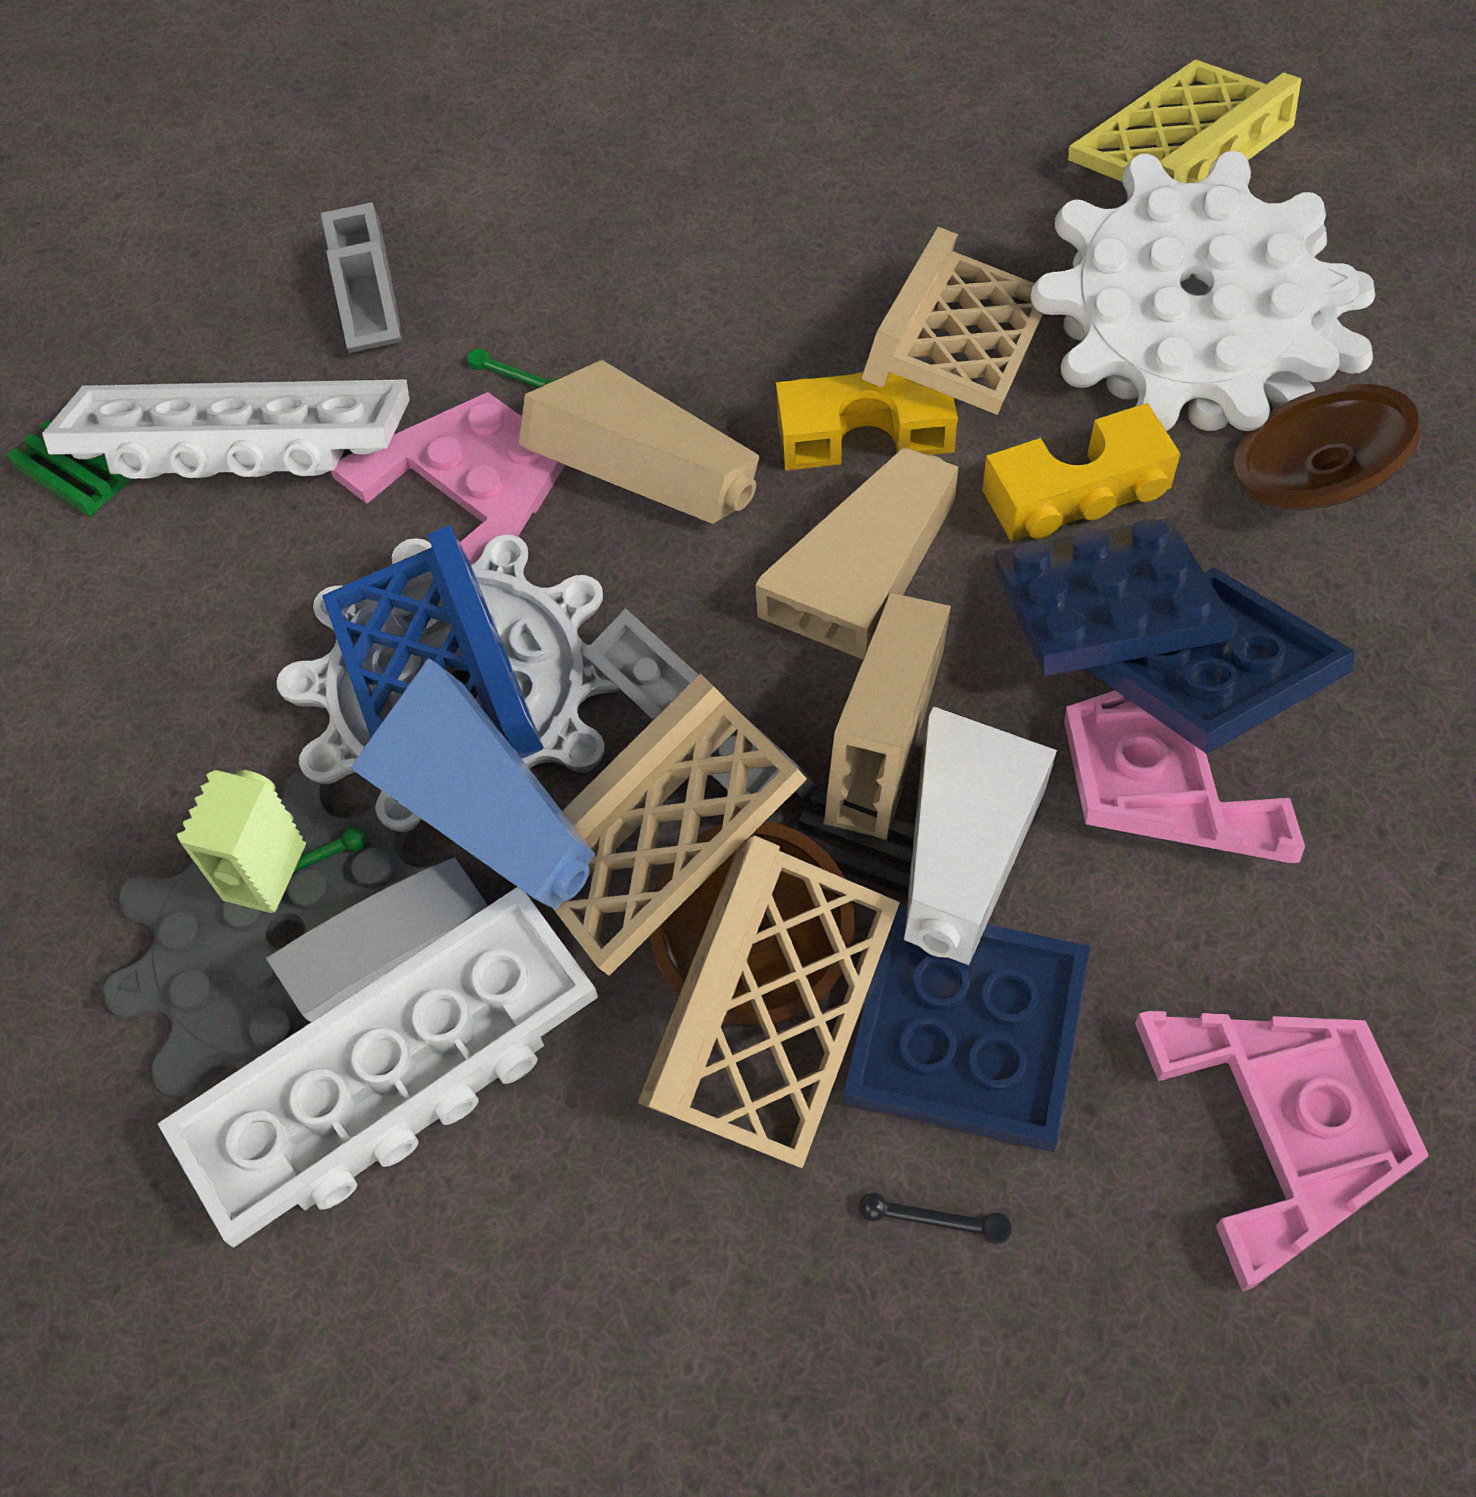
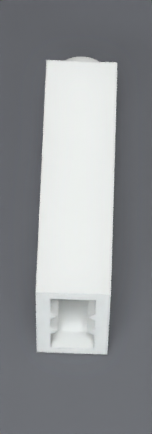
[904,707,1057,965]

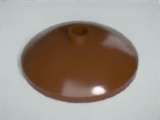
[1234,383,1421,510]
[649,821,855,1027]

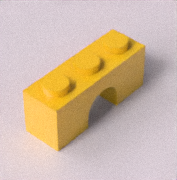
[776,372,958,471]
[982,403,1180,542]

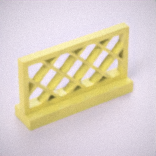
[1068,59,1301,183]

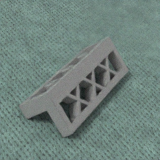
[583,608,816,799]

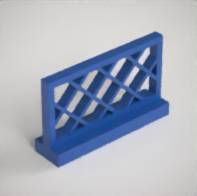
[322,525,545,802]

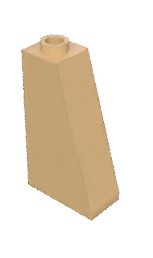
[518,360,759,524]
[755,447,958,660]
[824,593,951,841]

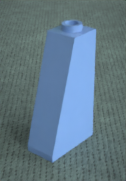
[350,658,595,910]

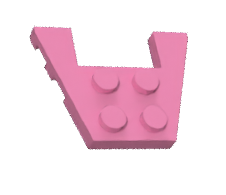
[330,392,565,565]
[1064,690,1305,863]
[1135,1011,1429,1291]

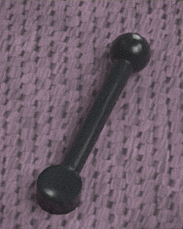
[859,1192,1012,1244]

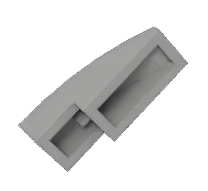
[321,202,402,353]
[266,857,488,1022]

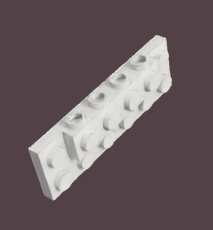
[42,380,410,479]
[158,887,598,1248]

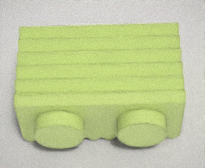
[177,770,307,913]

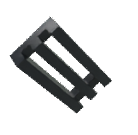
[797,789,915,896]

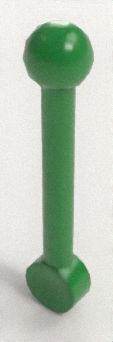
[467,348,560,388]
[293,826,367,873]

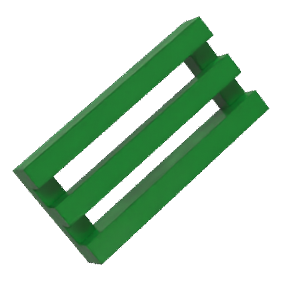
[7,419,131,517]

